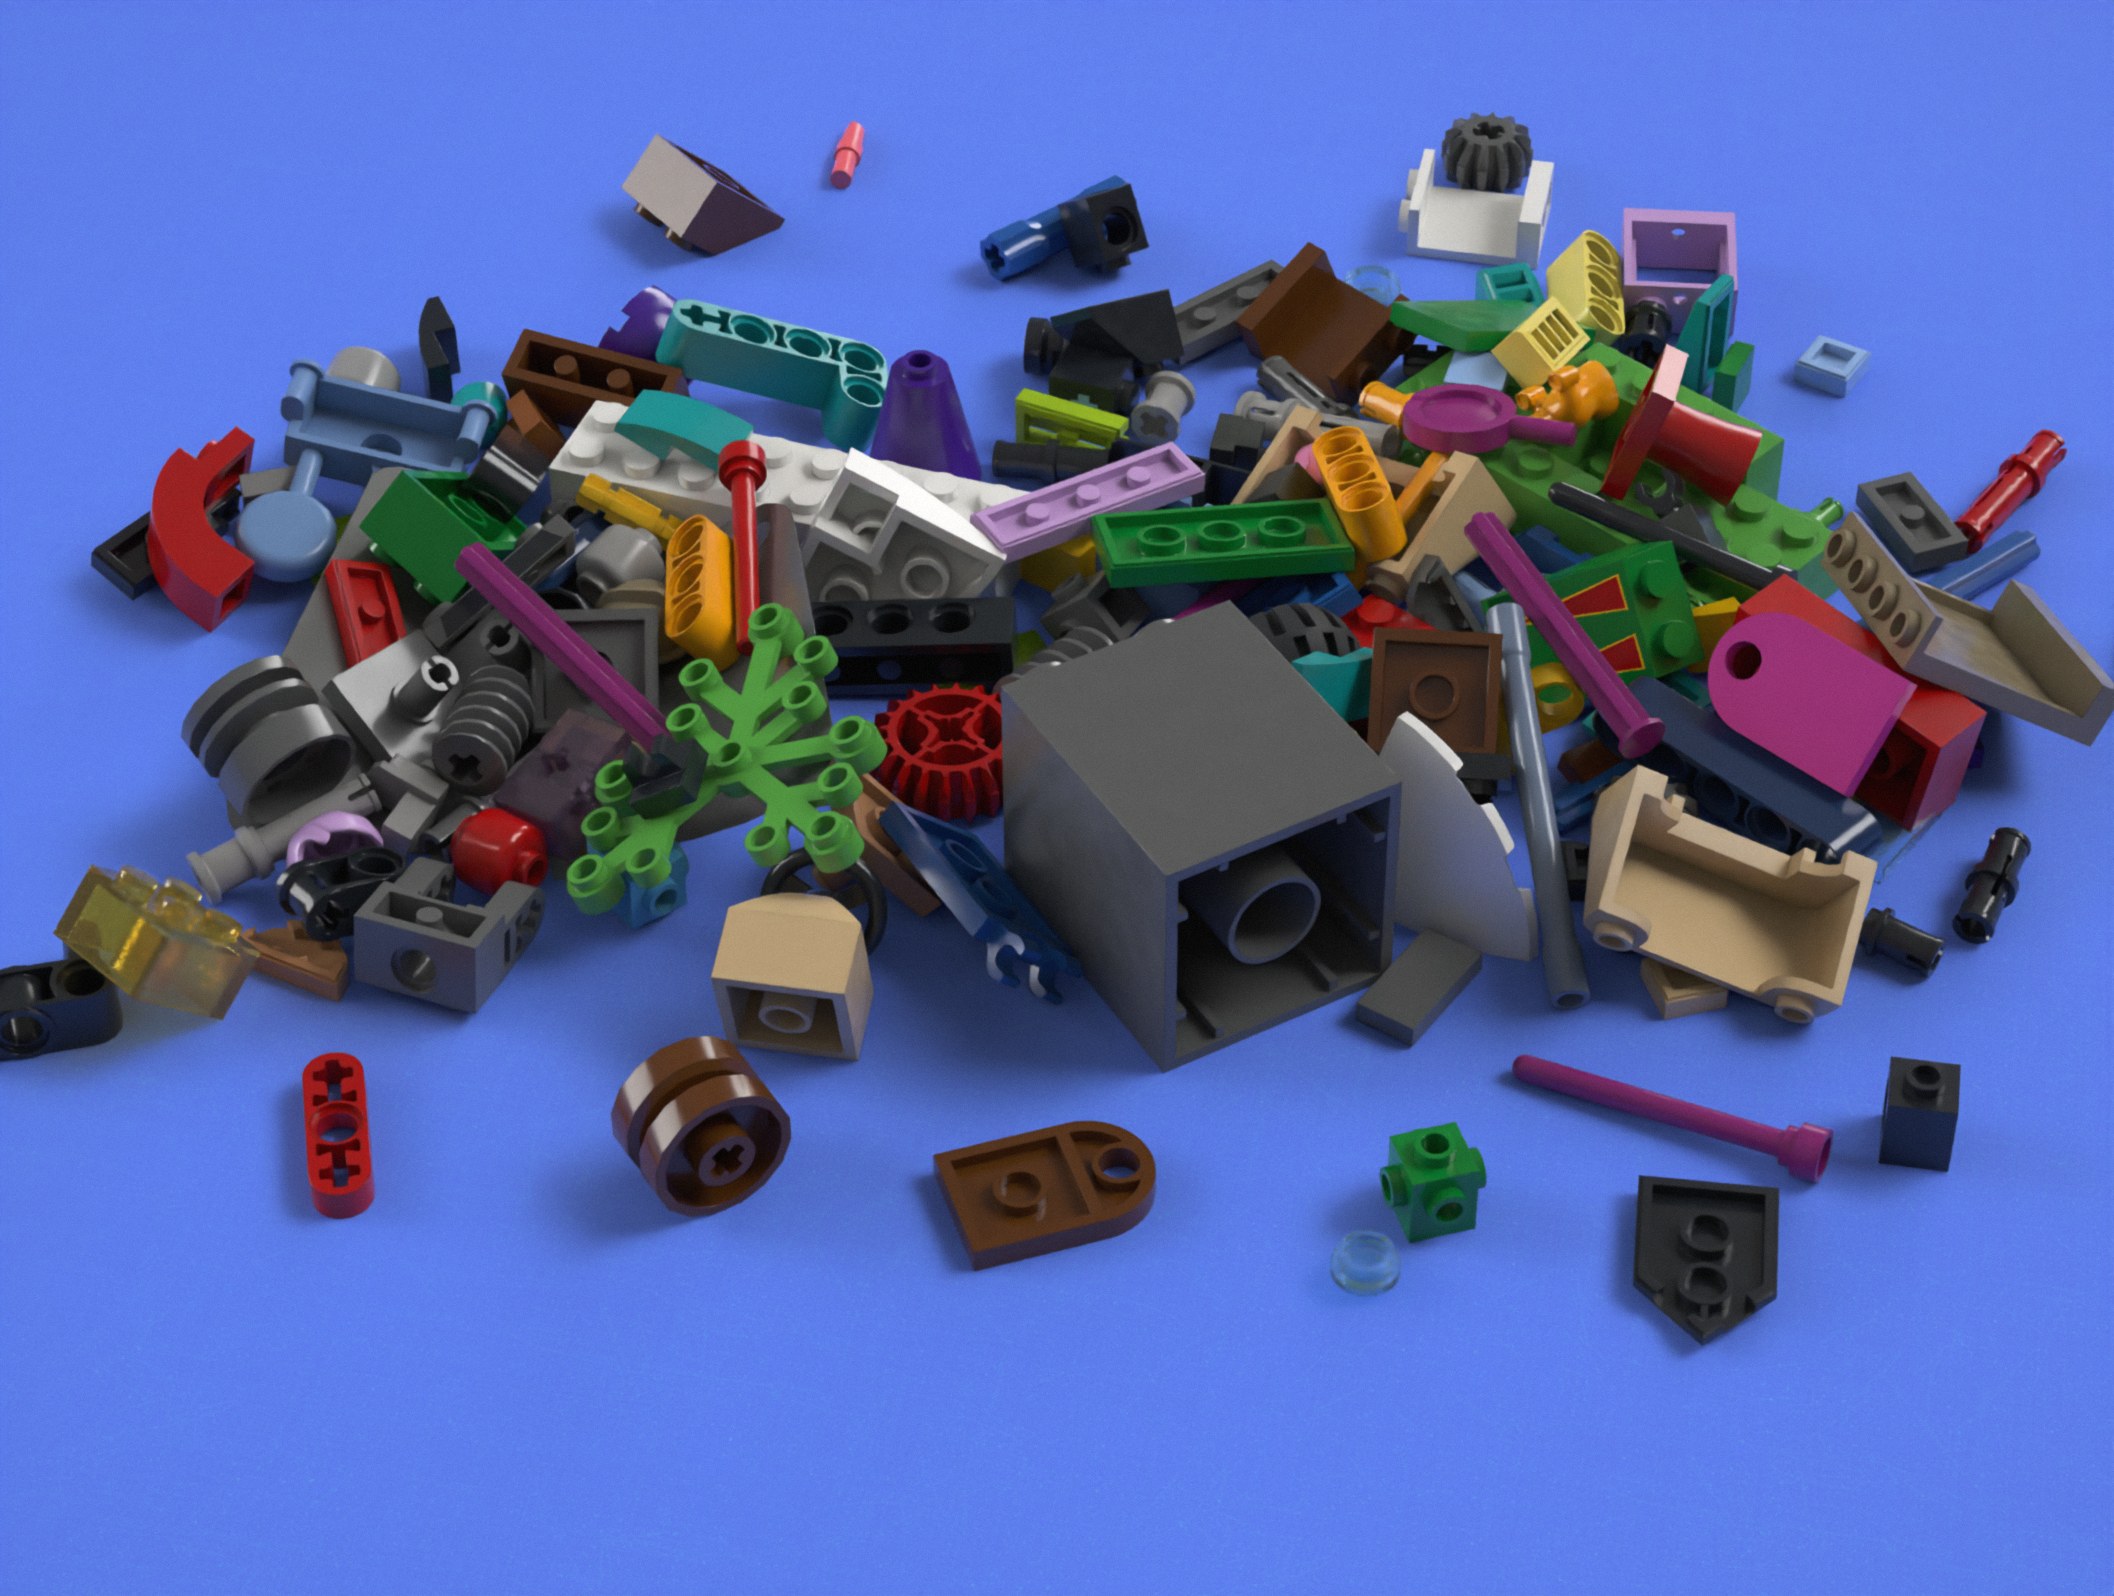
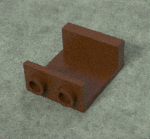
[1235,242,1418,408]

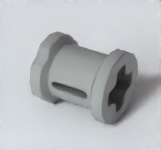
[1131,371,1196,446]

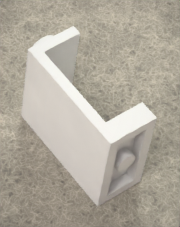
[1398,149,1554,270]

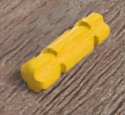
[575,473,685,552]

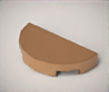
[227,919,350,1002]

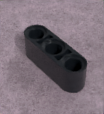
[461,425,553,522]

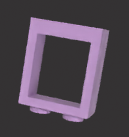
[1620,208,1738,336]

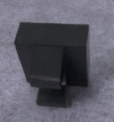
[622,734,709,820]

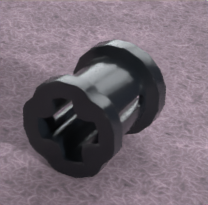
[1618,300,1673,370]

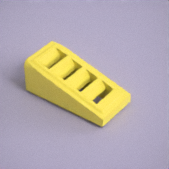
[1491,295,1590,390]

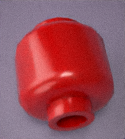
[450,808,549,898]

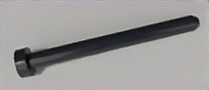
[1548,481,1798,592]

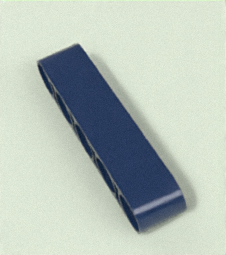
[1592,676,1883,865]

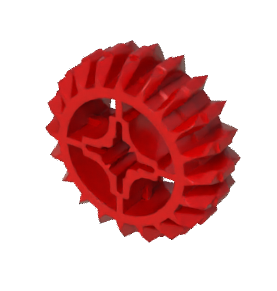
[868,681,1003,825]

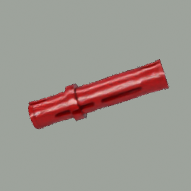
[1953,430,2067,554]

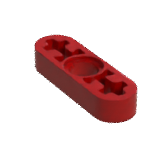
[302,1052,375,1219]

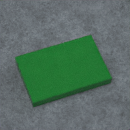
[1389,300,1596,353]

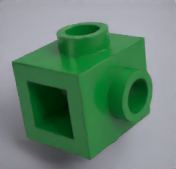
[1379,1122,1486,1243]

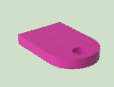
[1708,612,1918,798]

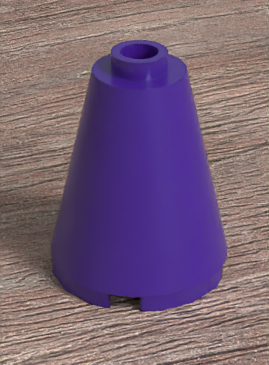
[869,350,982,482]

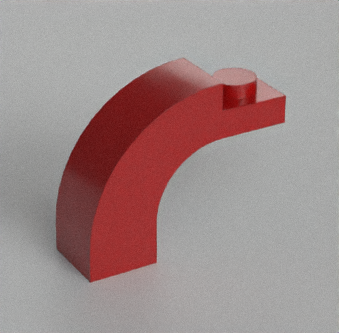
[147,426,255,633]

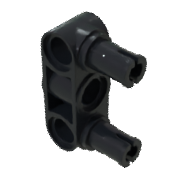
[0,918,123,1061]

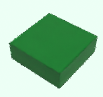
[1712,341,1755,413]

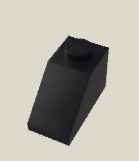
[1050,289,1185,380]

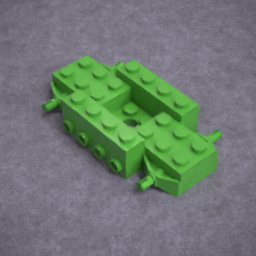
[1395,341,1844,609]

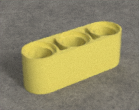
[1546,230,1625,360]

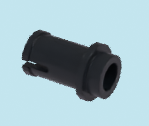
[1858,907,1947,978]

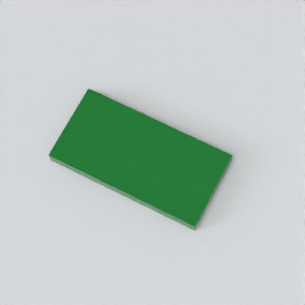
[1090,498,1355,589]

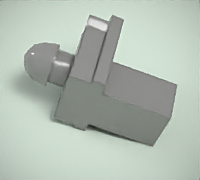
[366,753,450,859]

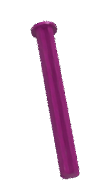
[1464,512,1666,759]
[454,542,675,754]

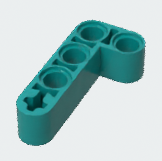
[655,299,888,452]

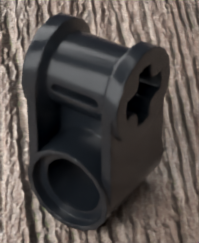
[274,846,407,943]

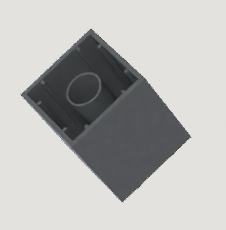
[1001,600,1402,1073]

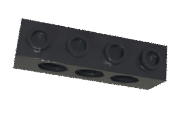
[810,597,1019,696]

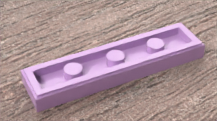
[970,441,1205,565]

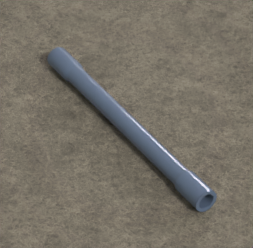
[1486,603,1590,1010]

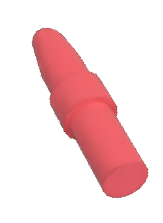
[830,121,865,189]

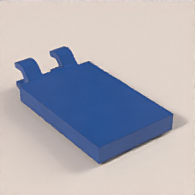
[878,800,1084,1005]

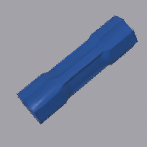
[980,175,1137,282]

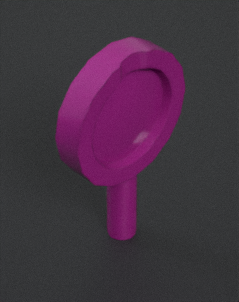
[1403,384,1577,454]

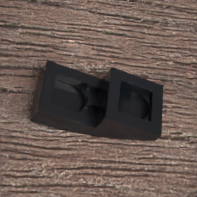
[418,296,460,404]

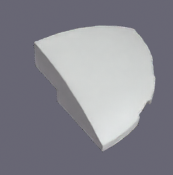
[800,447,1007,602]
[1379,711,1539,962]

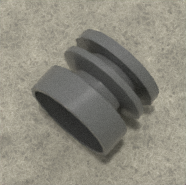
[181,655,357,828]

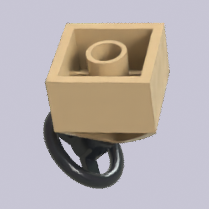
[711,847,888,1061]

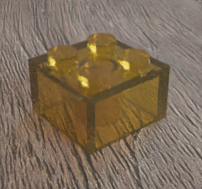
[53,864,261,1020]

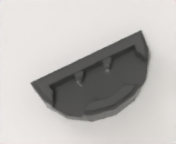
[1406,554,1485,633]

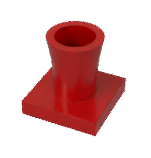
[1600,344,1763,508]

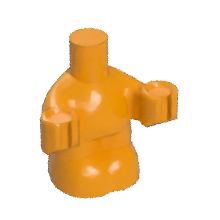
[1515,360,1619,431]

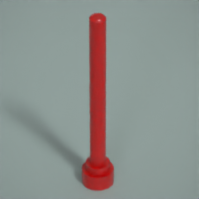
[718,440,767,656]

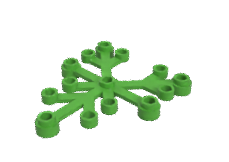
[567,603,887,915]

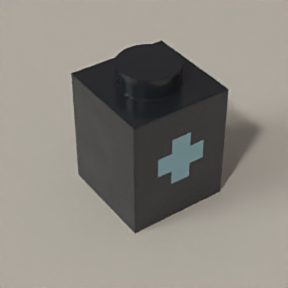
[1049,343,1140,417]

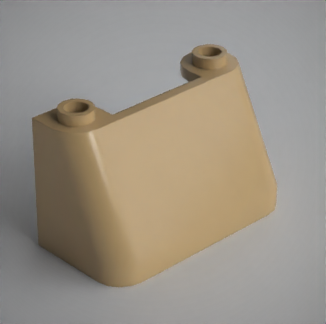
[1230,405,1517,606]
[1583,765,1878,1023]

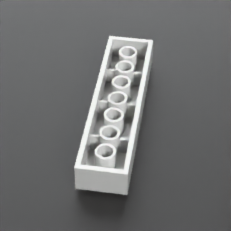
[548,400,1031,598]

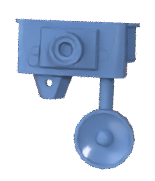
[235,358,497,582]

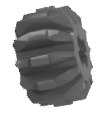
[1441,112,1533,193]

